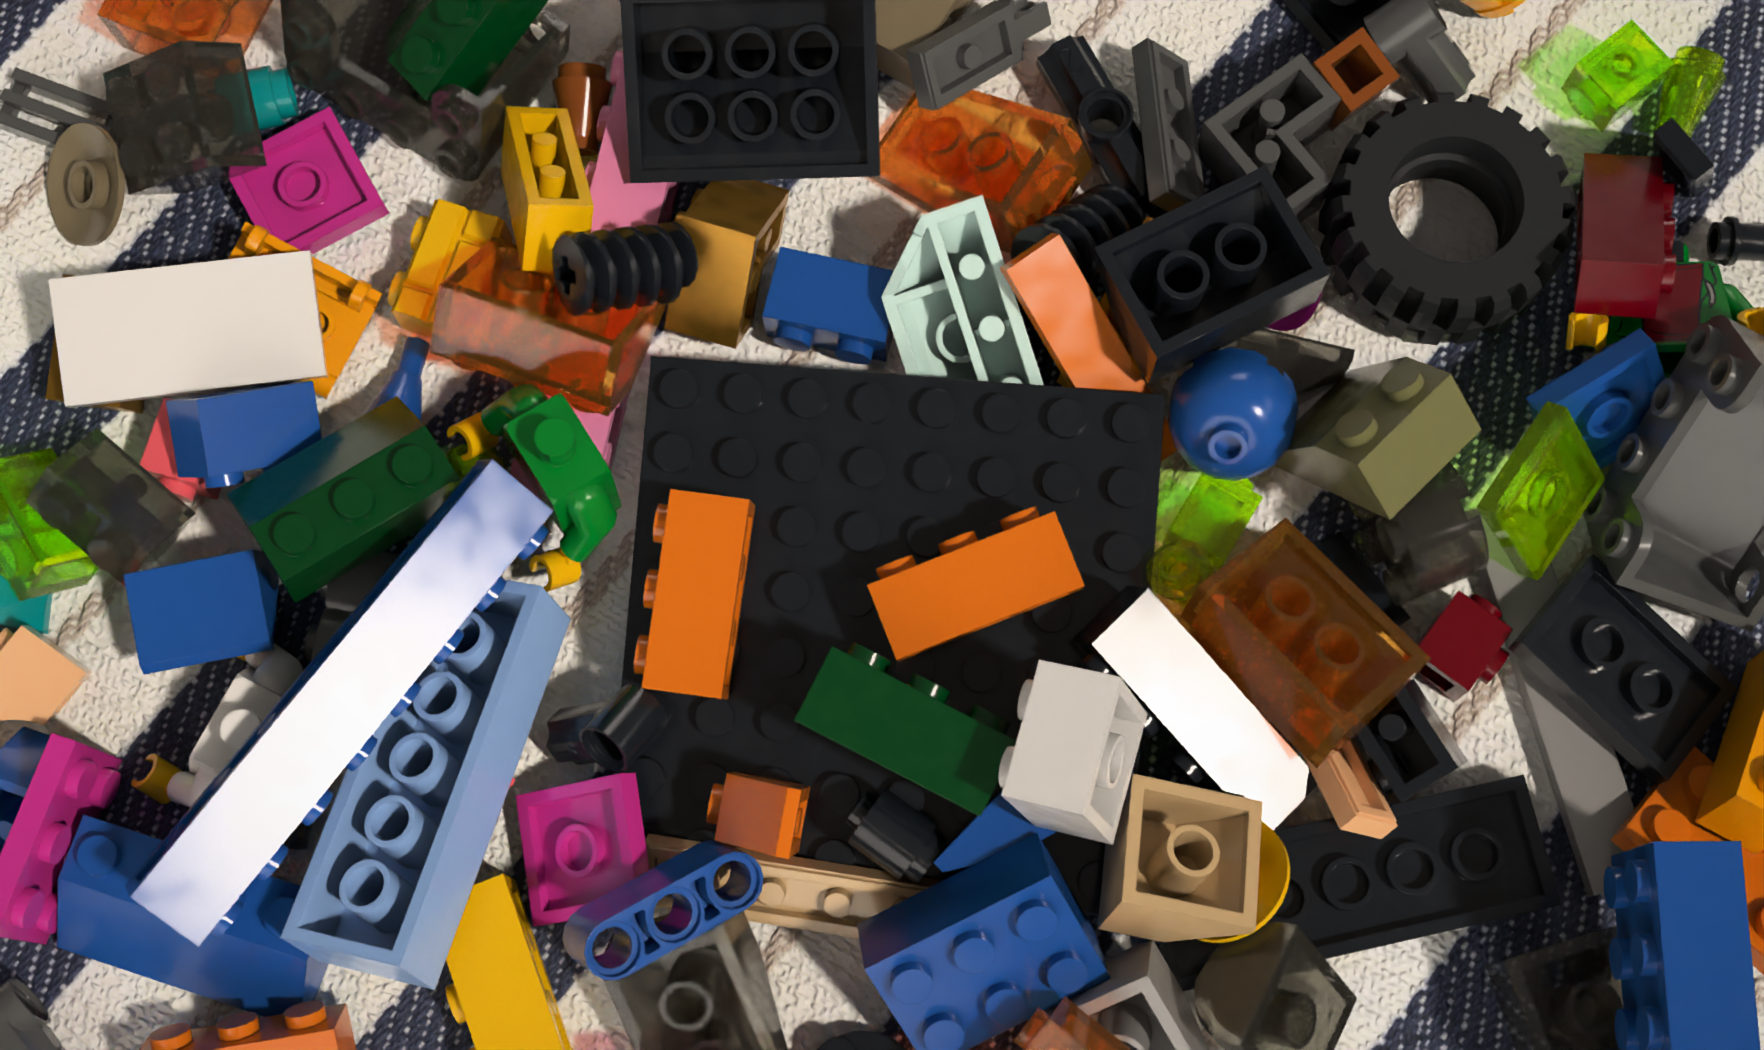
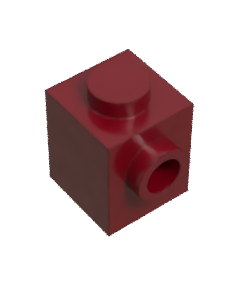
[1402,591,1514,702]

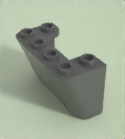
[1583,315,1764,632]

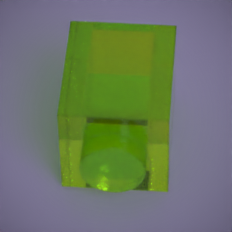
[1162,473,1263,576]

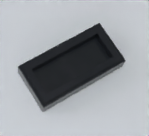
[1653,117,1714,198]

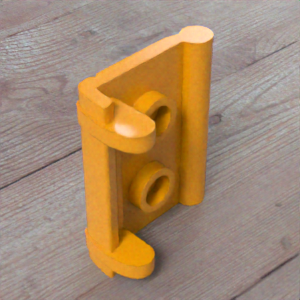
[228,222,383,399]

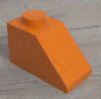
[706,772,811,859]

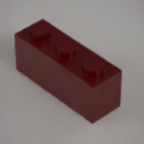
[1574,153,1676,319]

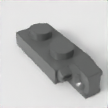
[906,0,1052,111]

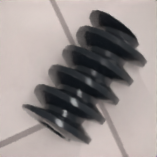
[1010,184,1146,282]
[552,221,698,316]

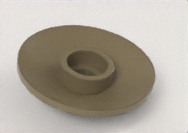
[47,122,125,246]

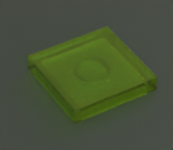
[1476,401,1605,581]

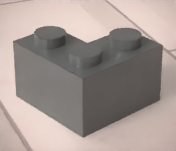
[1198,53,1341,223]

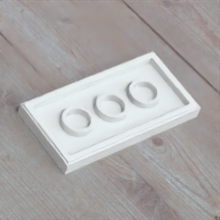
[48,250,328,408]

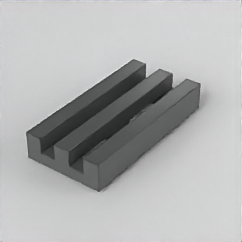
[0,67,129,148]

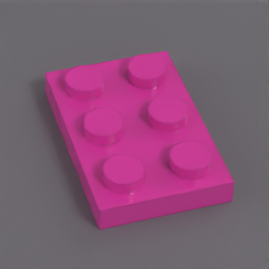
[0,733,122,945]

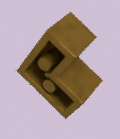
[664,180,790,349]

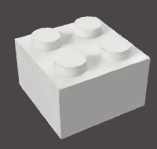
[998,659,1147,845]

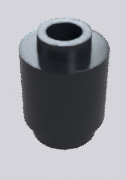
[844,788,947,884]

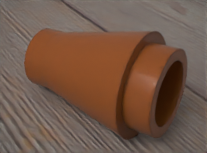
[552,62,612,156]

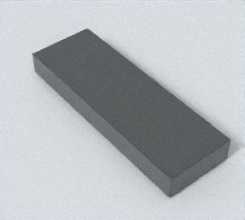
[1132,38,1205,212]

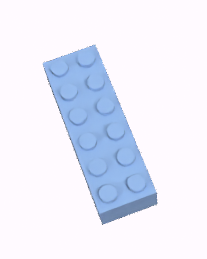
[280,580,571,990]

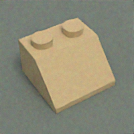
[1098,773,1263,942]

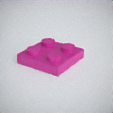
[221,106,390,255]
[516,772,650,927]

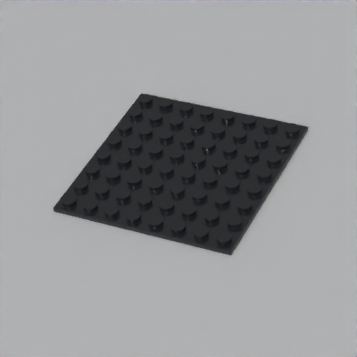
[613,356,1165,915]

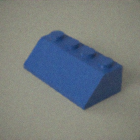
[57,814,328,1017]

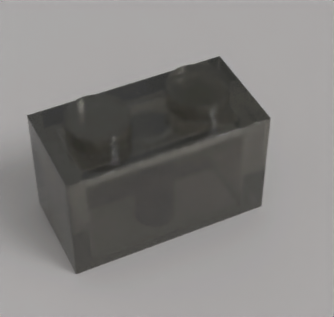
[25,428,195,586]

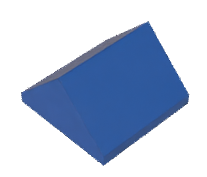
[123,549,279,675]

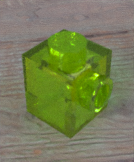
[1561,20,1674,132]

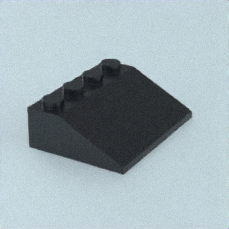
[620,0,880,183]

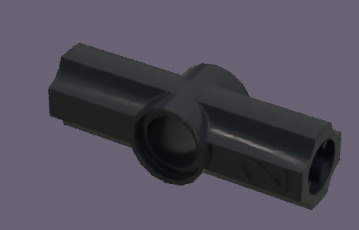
[1036,35,1156,212]

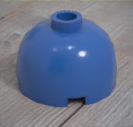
[1168,347,1299,481]

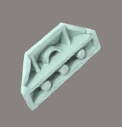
[881,195,1044,386]

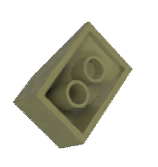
[1274,357,1482,520]

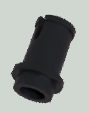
[1707,216,1764,266]

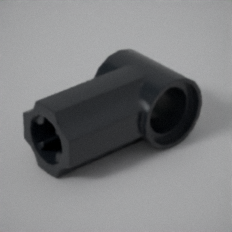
[546,684,668,773]

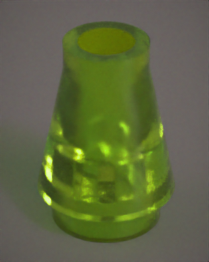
[1654,46,1727,138]

